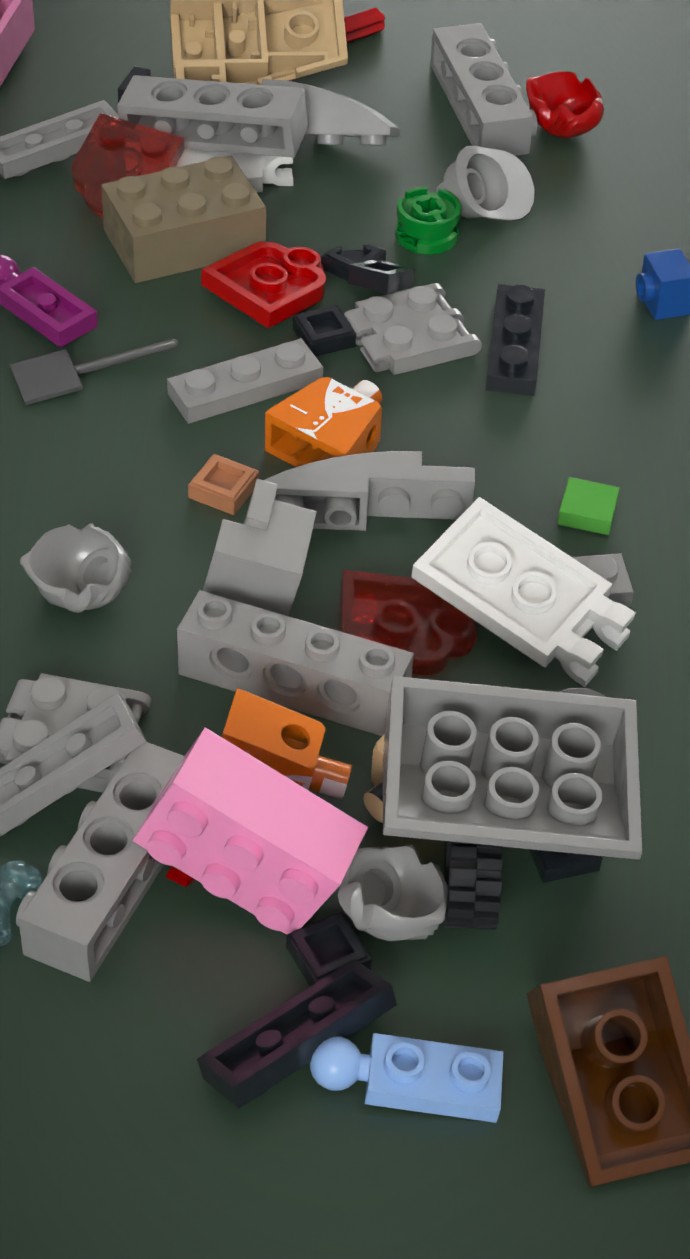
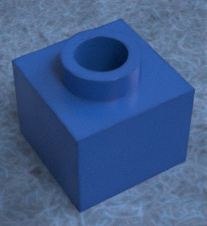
[636,248,690,320]

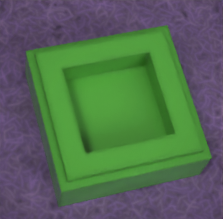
[557,477,620,535]

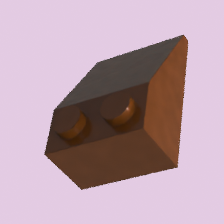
[526,956,690,1187]

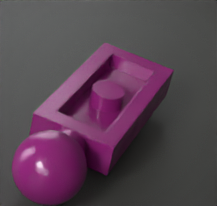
[0,254,98,348]

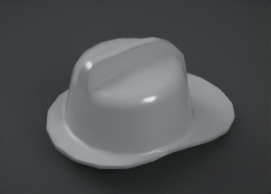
[436,146,534,221]

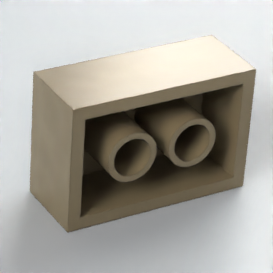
[101,155,266,283]

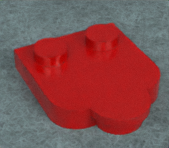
[201,242,326,328]

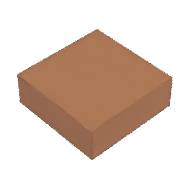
[188,454,259,515]

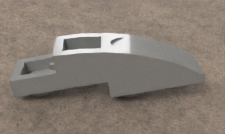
[262,79,400,146]
[264,451,475,531]

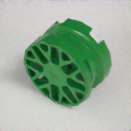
[395,186,461,255]

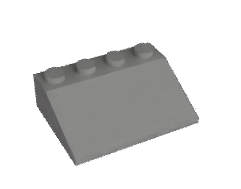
[382,676,642,860]

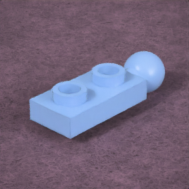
[310,1033,504,1123]

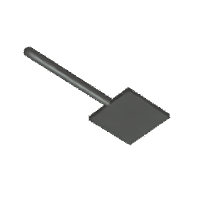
[9,338,178,406]

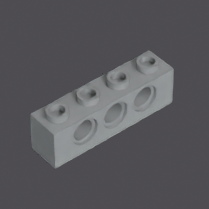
[430,23,537,156]
[117,75,308,158]
[177,590,414,736]
[16,742,184,982]

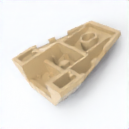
[170,0,348,85]

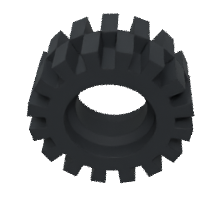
[444,841,503,930]

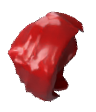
[526,71,604,138]

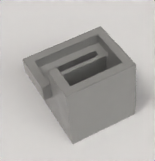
[203,479,317,616]

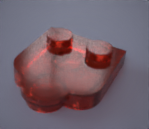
[71,113,184,217]
[339,570,477,676]

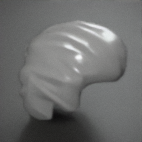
[20,523,132,613]
[338,845,448,941]

